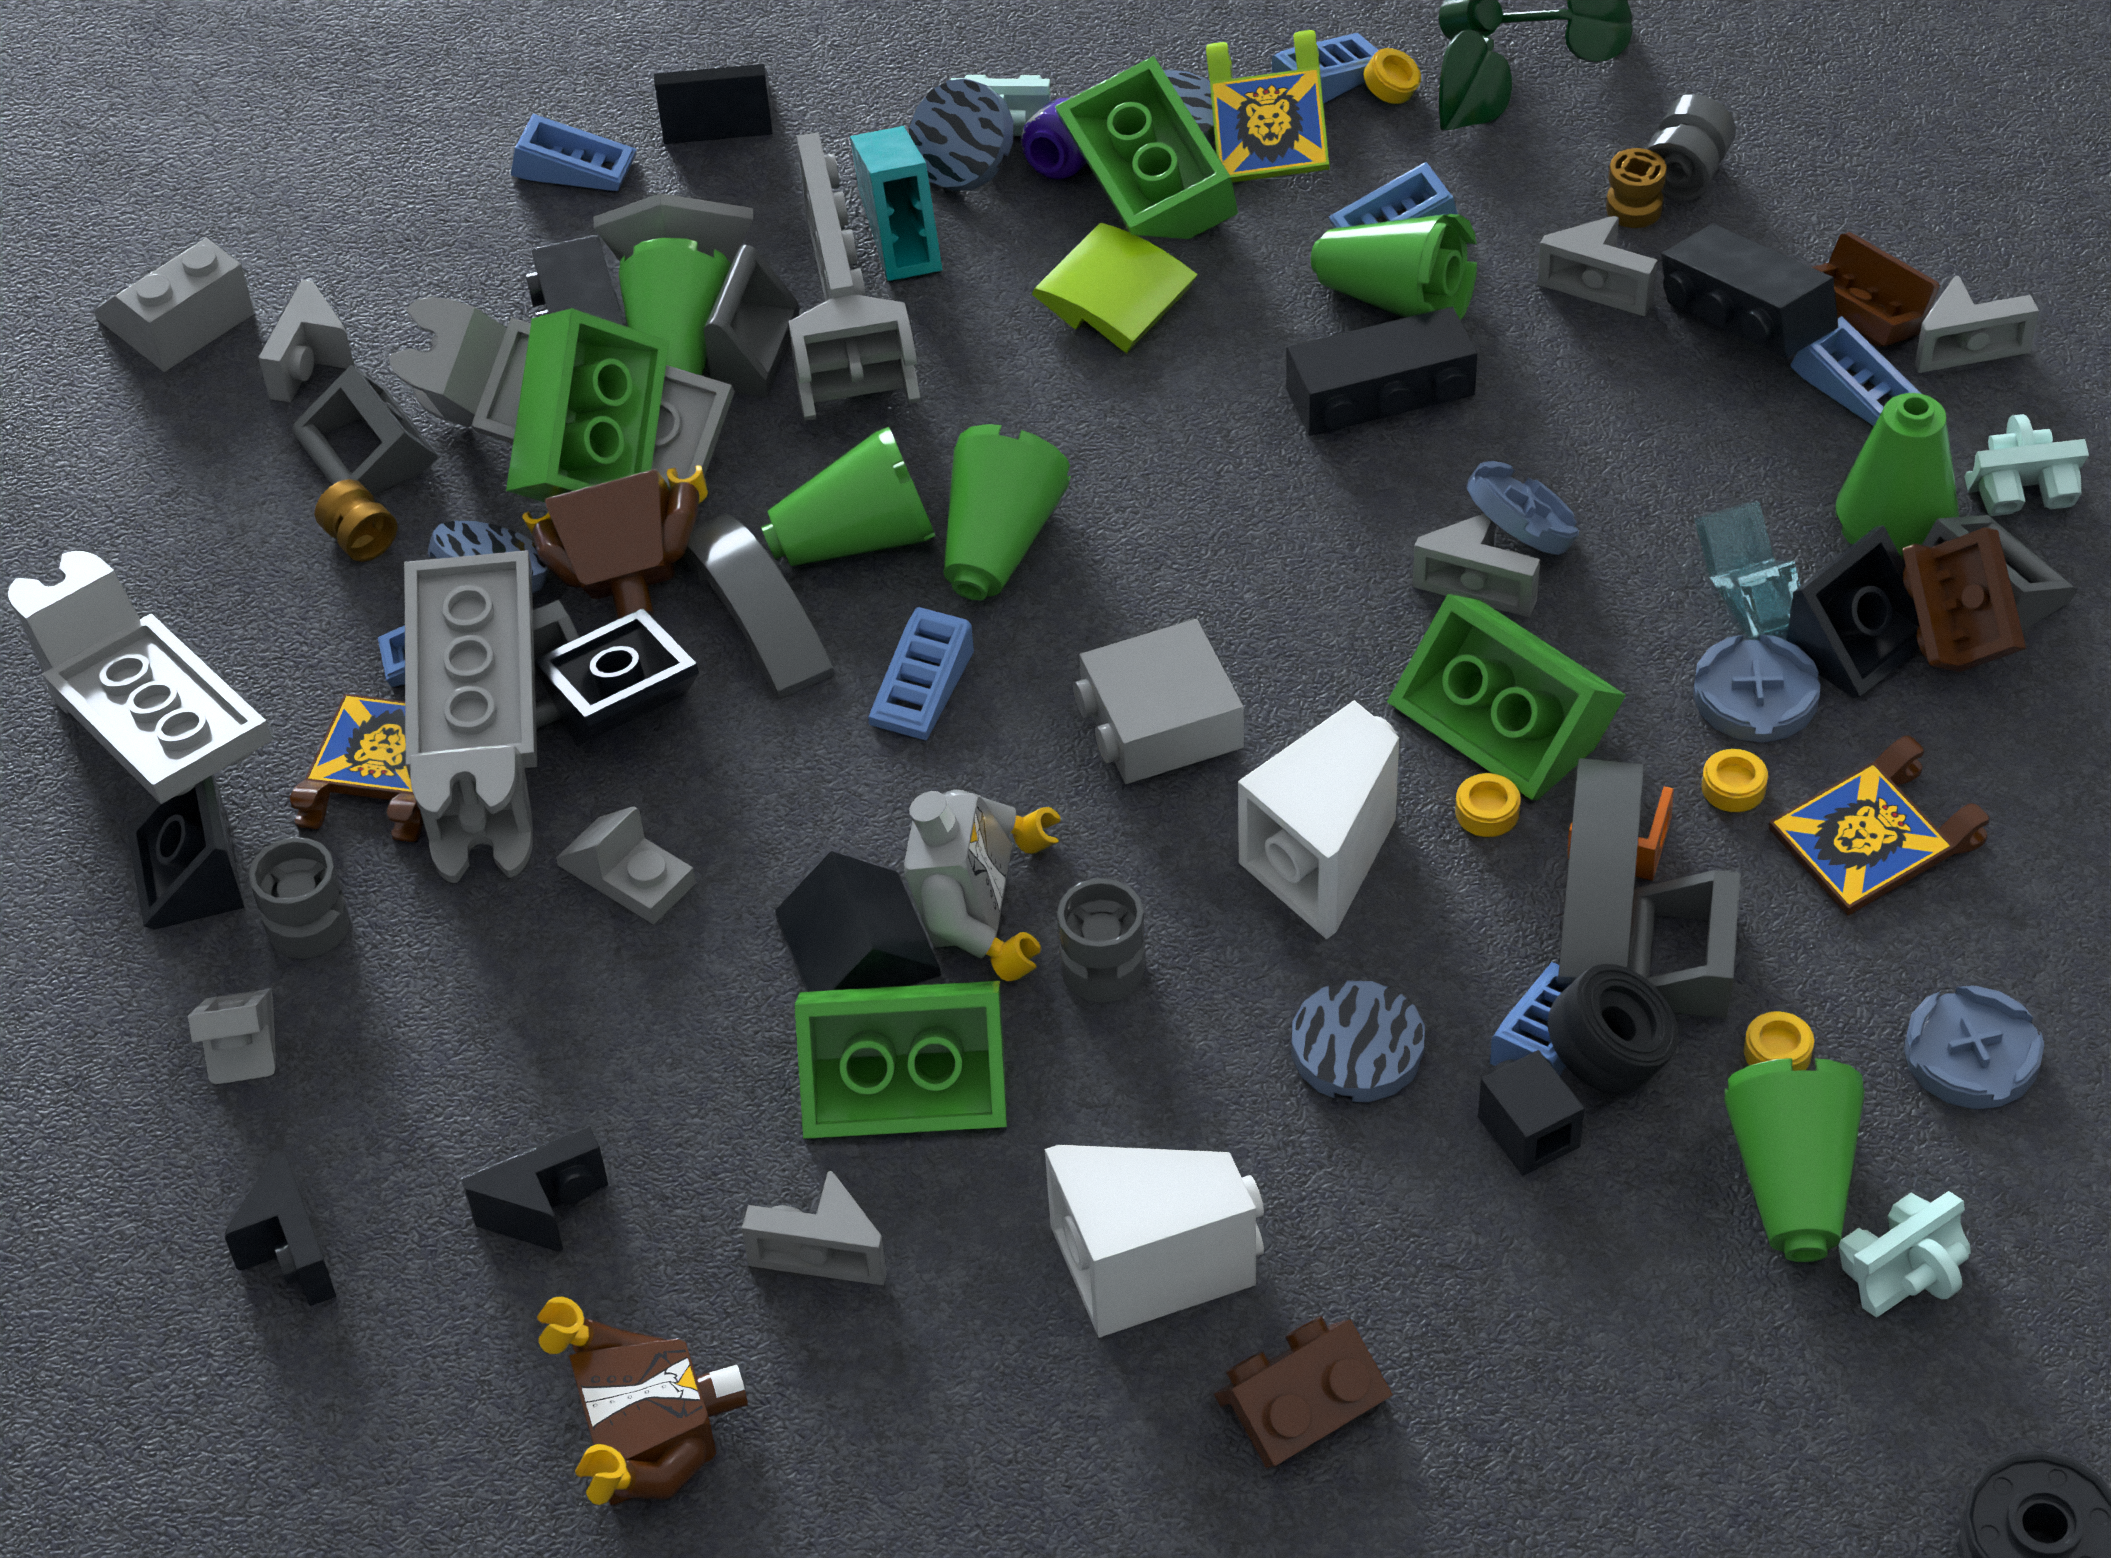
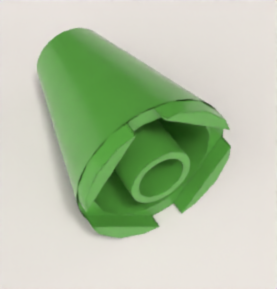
[1311,214,1477,320]
[619,237,731,376]
[1835,393,1959,559]
[944,424,1071,600]
[761,427,936,566]
[1724,1058,1865,1262]

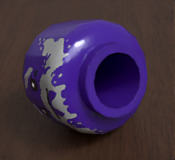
[1021,97,1088,180]

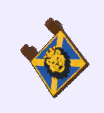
[290,694,423,842]
[1769,736,1990,916]

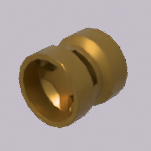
[1606,148,1667,228]
[314,479,398,562]

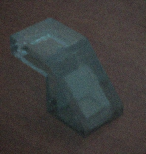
[1695,502,1800,638]

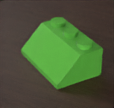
[1055,56,1238,239]
[506,308,669,502]
[1387,594,1626,801]
[795,981,1007,1139]

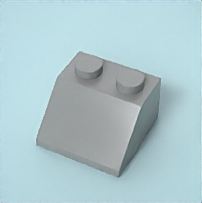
[94,238,255,372]

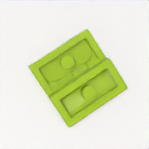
[1032,223,1198,353]

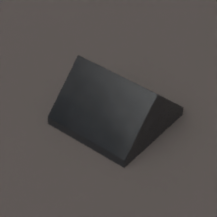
[654,64,773,144]
[1786,525,1920,698]
[534,608,699,747]
[127,774,245,930]
[775,851,941,992]

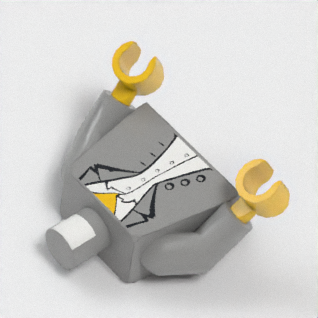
[904,790,1061,981]

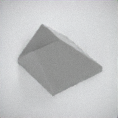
[593,193,753,264]

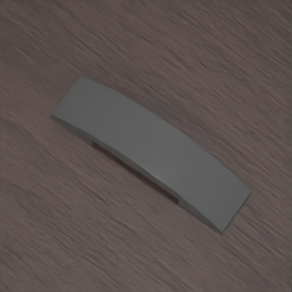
[683,513,834,699]
[1558,758,1644,985]

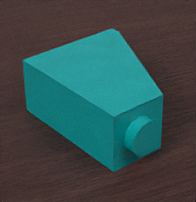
[850,126,943,281]

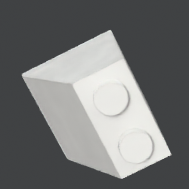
[1238,700,1399,939]
[1045,1145,1264,1338]

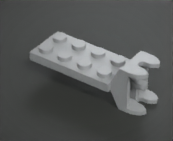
[789,132,921,421]
[389,297,735,492]
[404,550,537,883]
[8,551,273,804]

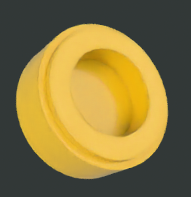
[1364,48,1421,104]
[1701,749,1768,812]
[1455,773,1521,837]
[1744,1011,1814,1071]

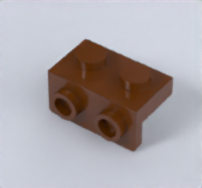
[1812,232,1940,347]
[1902,527,2026,672]
[1213,1316,1393,1468]

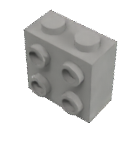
[1073,618,1244,784]

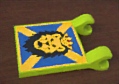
[1206,30,1330,183]

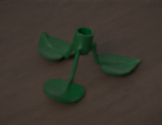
[1438,0,1633,131]

